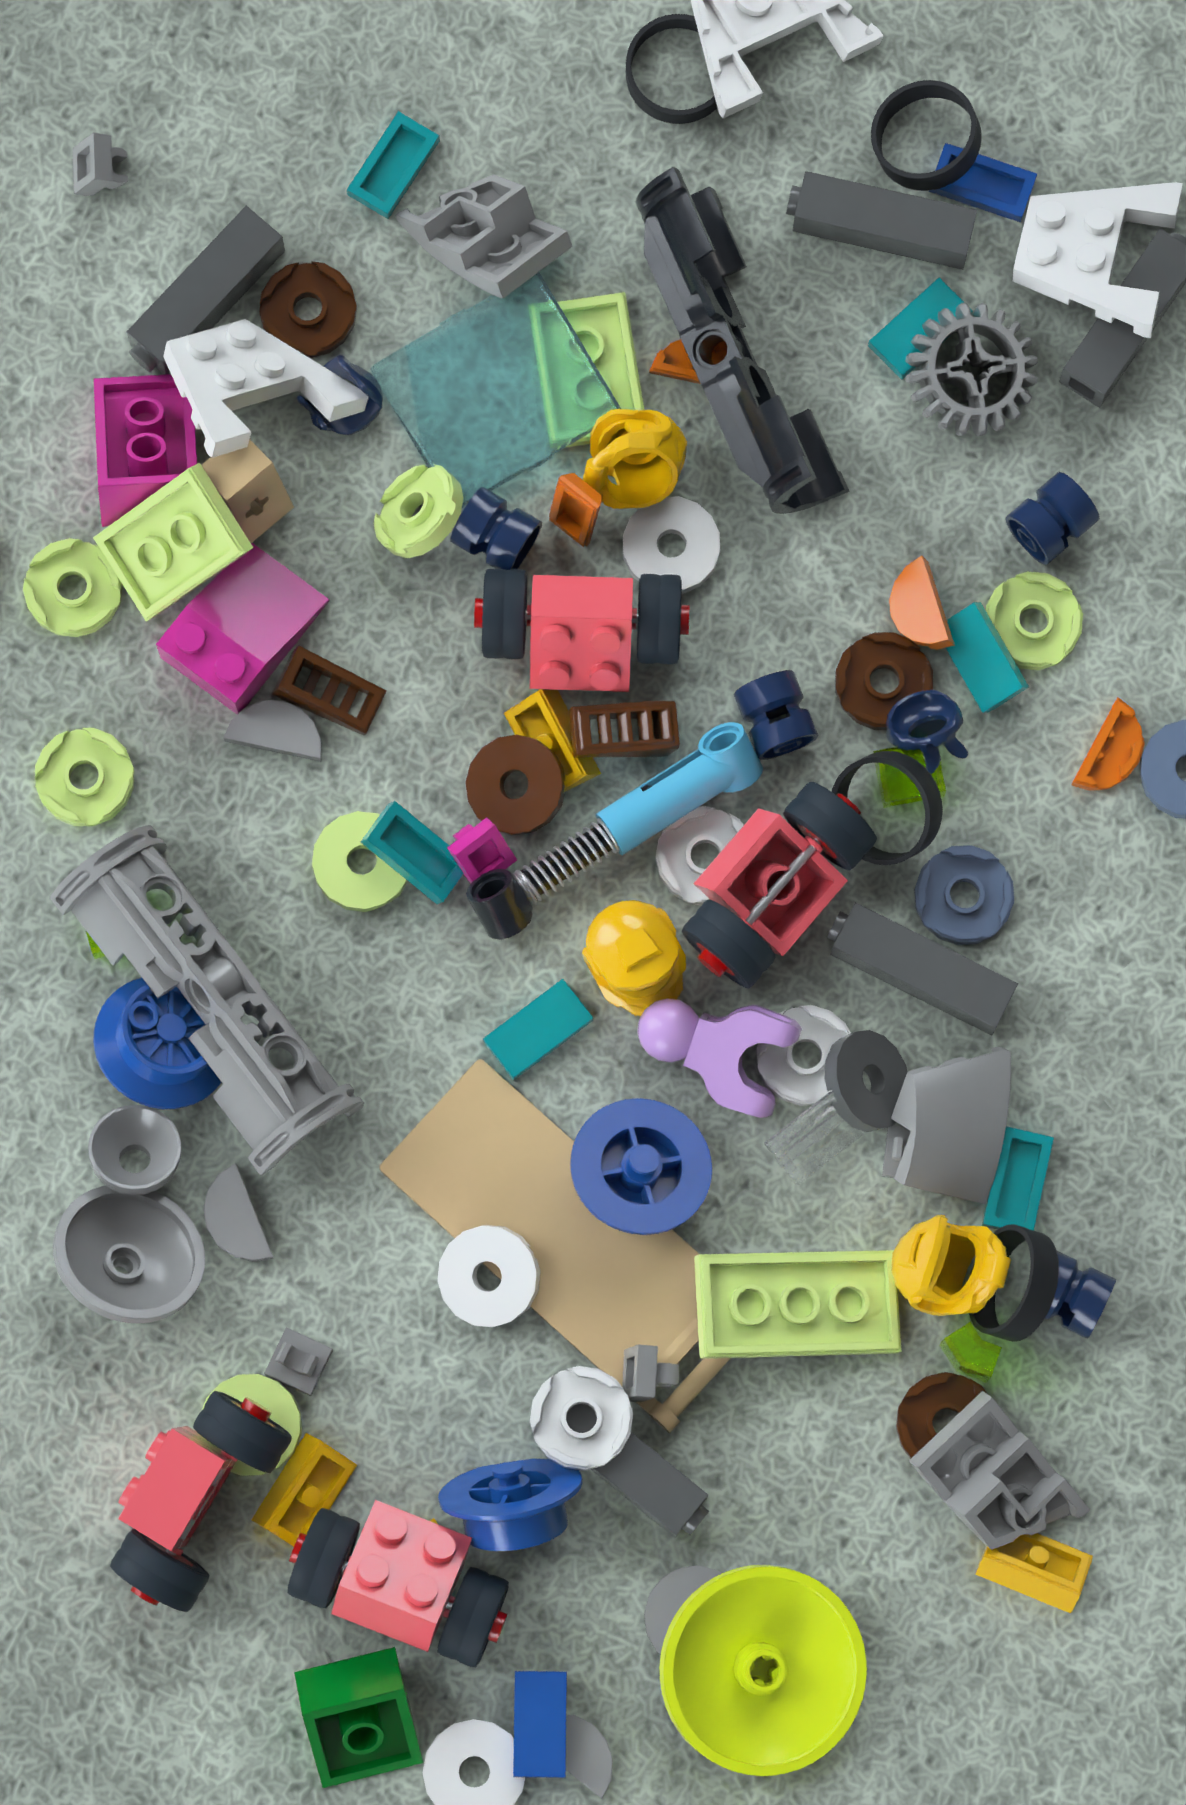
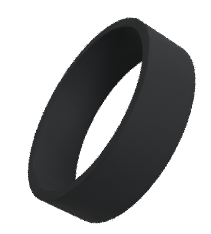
[625,14,717,124]
[871,80,982,191]
[831,751,943,865]
[969,1224,1059,1342]

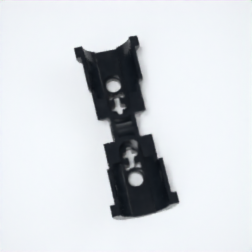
[635,167,850,514]

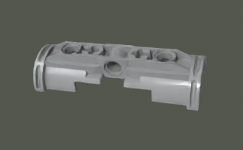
[50,825,364,1176]

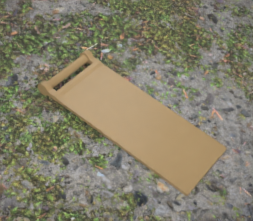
[379,1059,731,1433]

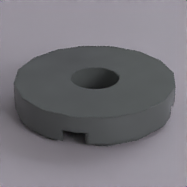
[824,1030,908,1132]

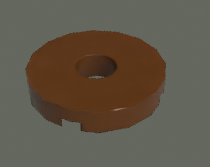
[259,261,357,358]
[835,632,933,730]
[466,734,566,835]
[896,1372,988,1459]

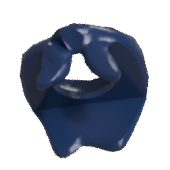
[297,355,383,435]
[886,690,968,774]

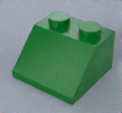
[294,1647,423,1788]

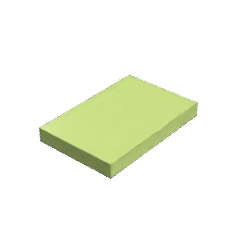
[529,292,644,449]
[93,463,253,622]

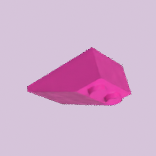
[93,374,197,527]
[156,543,330,715]

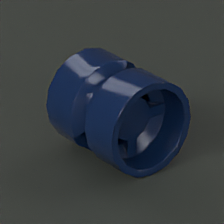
[1005,472,1100,565]
[450,487,543,570]
[734,670,819,760]
[1045,1251,1116,1339]

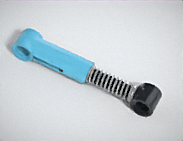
[466,722,763,940]

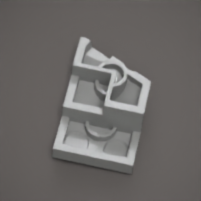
[395,174,573,299]
[891,1046,1011,1204]
[909,1391,1090,1550]

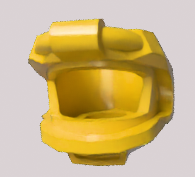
[582,409,687,509]
[582,900,686,1016]
[891,1215,1011,1316]

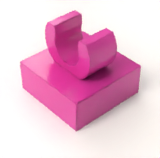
[447,817,517,884]

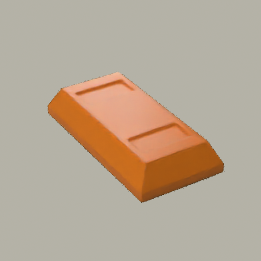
[549,473,602,547]

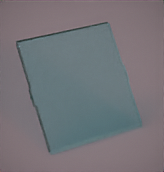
[370,272,621,508]

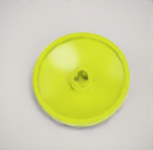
[659,1565,867,1776]

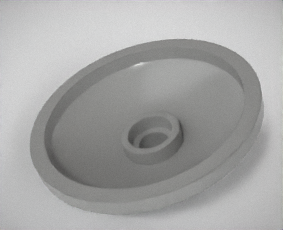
[53,1186,205,1323]

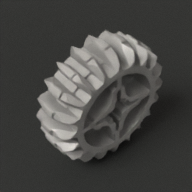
[905,303,1038,436]

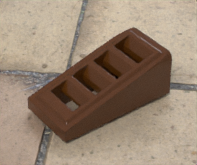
[272,645,387,736]
[569,701,680,758]

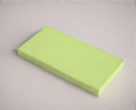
[694,1250,902,1359]

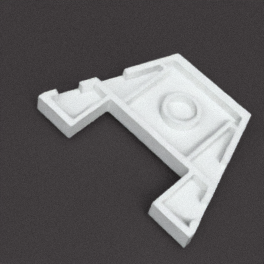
[691,0,883,119]
[1013,182,1183,338]
[163,319,368,458]

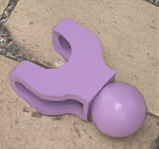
[637,998,802,1118]

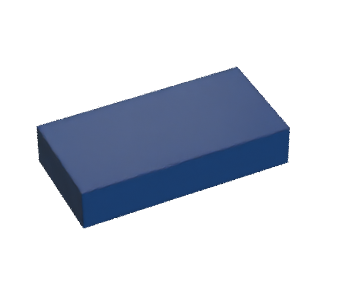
[929,143,1037,223]
[513,1671,567,1778]

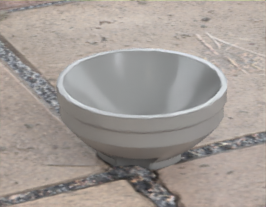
[88,1105,181,1195]

